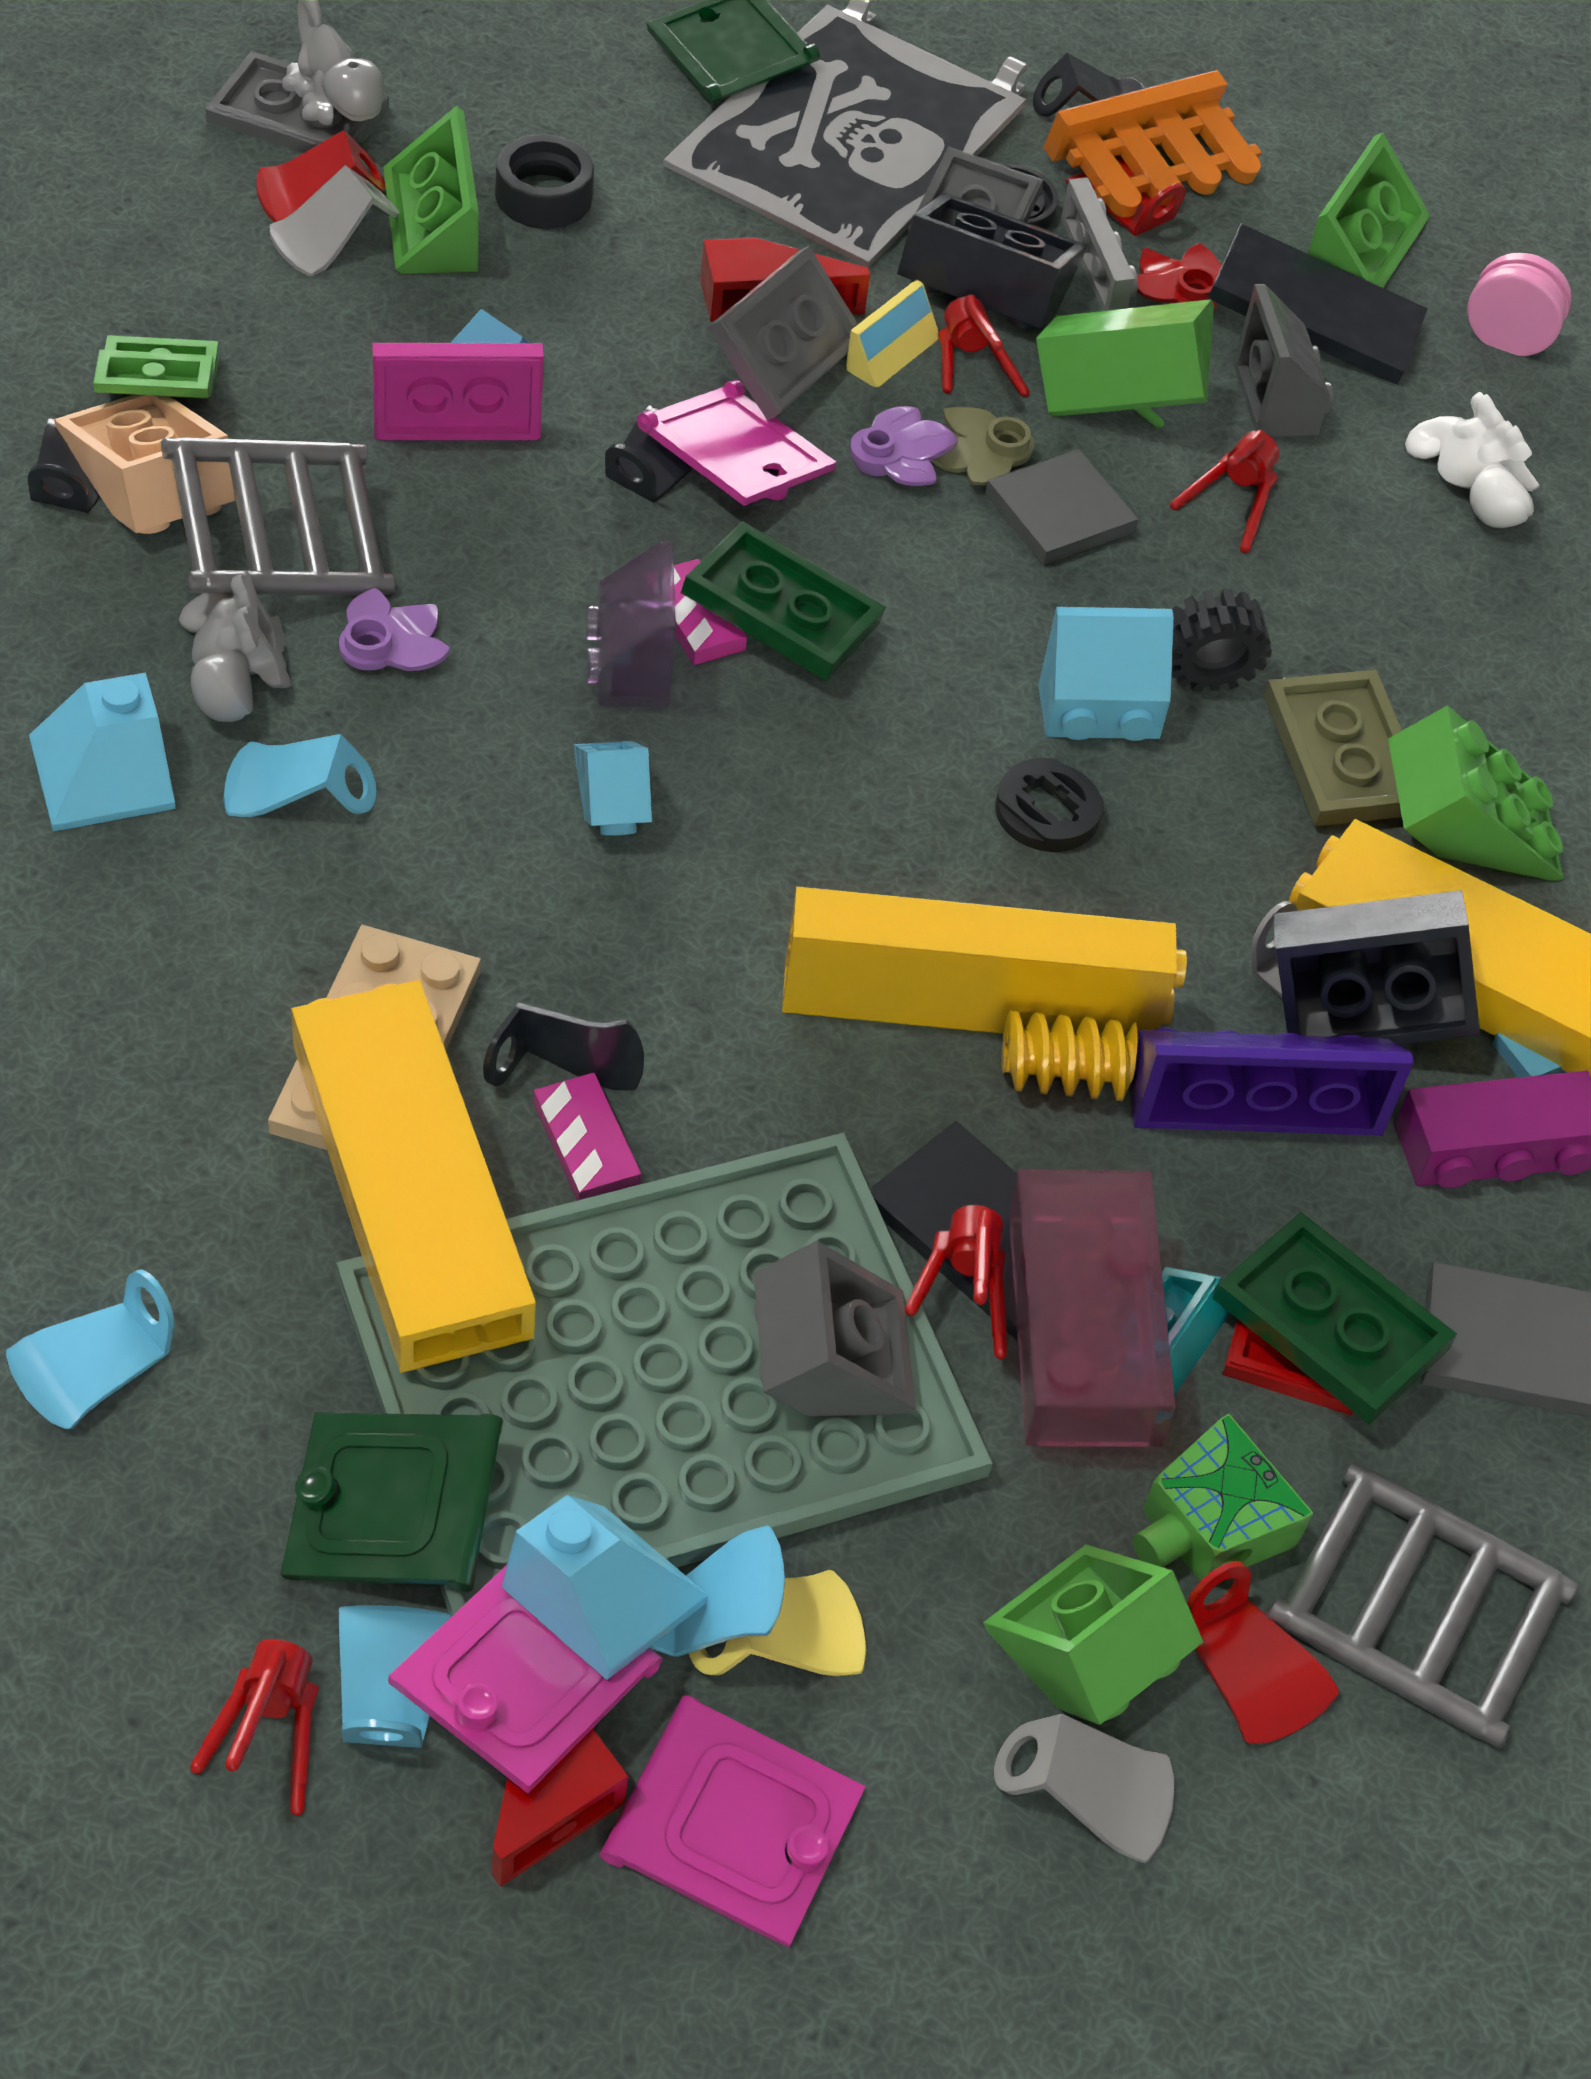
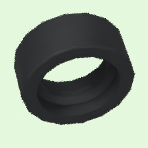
[495,134,594,229]

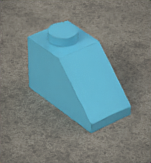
[574,741,652,835]

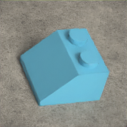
[1038,607,1174,741]

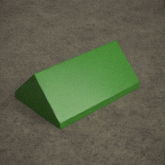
[383,106,479,274]
[1308,132,1431,288]
[1036,299,1214,417]

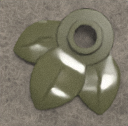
[932,407,1034,485]

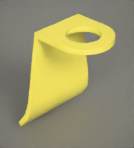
[689,1570,867,1676]

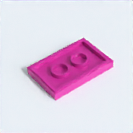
[372,343,544,440]

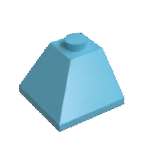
[29,672,176,832]
[501,1495,708,1680]

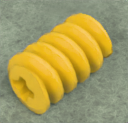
[1001,1010,1138,1101]

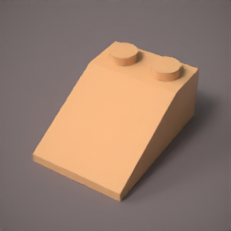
[54,394,236,534]

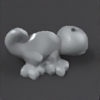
[282,0,386,125]
[178,571,292,722]

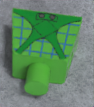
[1132,1414,1313,1581]

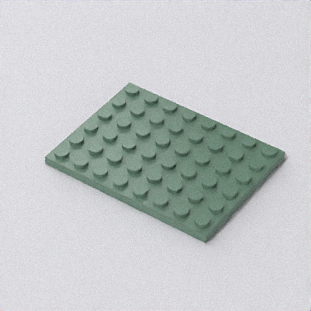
[336,1132,993,1617]

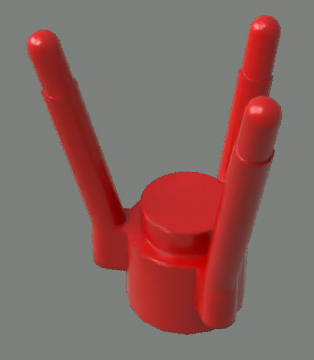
[938,295,1030,398]
[1170,430,1280,554]
[905,1205,1007,1360]
[190,1639,319,1816]

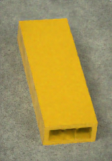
[1289,819,1591,1077]
[782,887,1187,1038]
[291,979,536,1373]

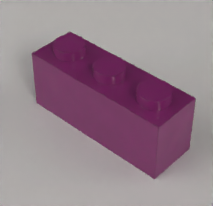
[1394,1070,1591,1188]

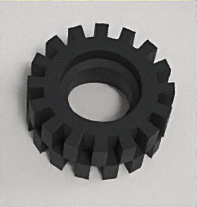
[1171,589,1272,691]

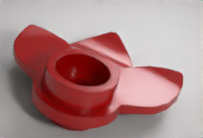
[1137,243,1221,308]

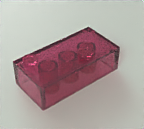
[1009,1169,1175,1447]

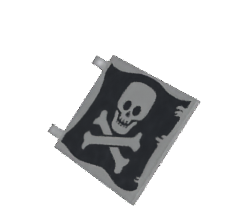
[663,0,1028,268]

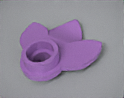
[850,406,958,486]
[339,588,450,671]

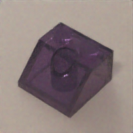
[586,541,676,708]

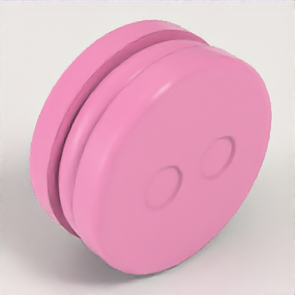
[1467,253,1572,356]

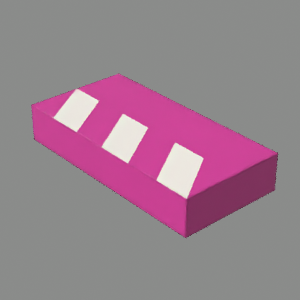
[646,559,747,666]
[533,1073,641,1201]

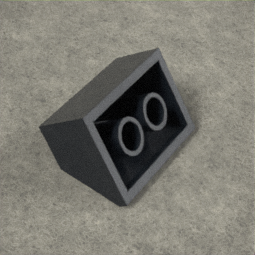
[897,193,1087,329]
[1273,890,1480,1045]

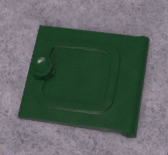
[647,0,820,103]
[280,1412,503,1592]

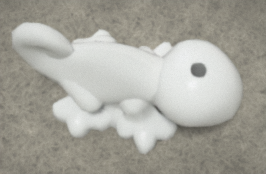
[1405,392,1539,528]

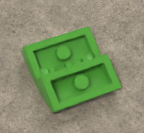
[93,335,219,398]

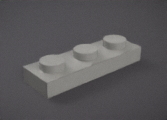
[1061,178,1138,311]

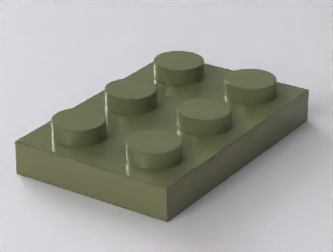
[1264,670,1402,826]

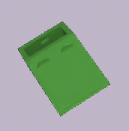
[1388,705,1564,881]

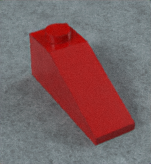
[700,238,870,322]

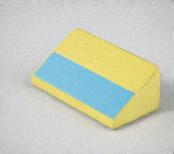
[846,280,938,387]

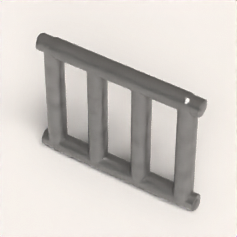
[161,437,395,595]
[1266,1461,1579,1748]

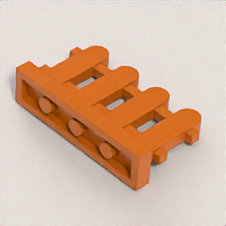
[1043,70,1262,217]

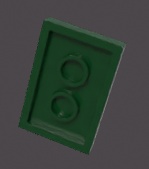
[680,521,886,681]
[1213,1212,1457,1425]

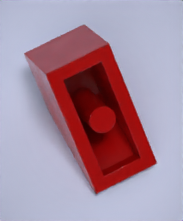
[492,1729,628,1887]

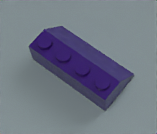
[1129,1028,1414,1136]

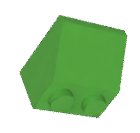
[983,1544,1203,1725]

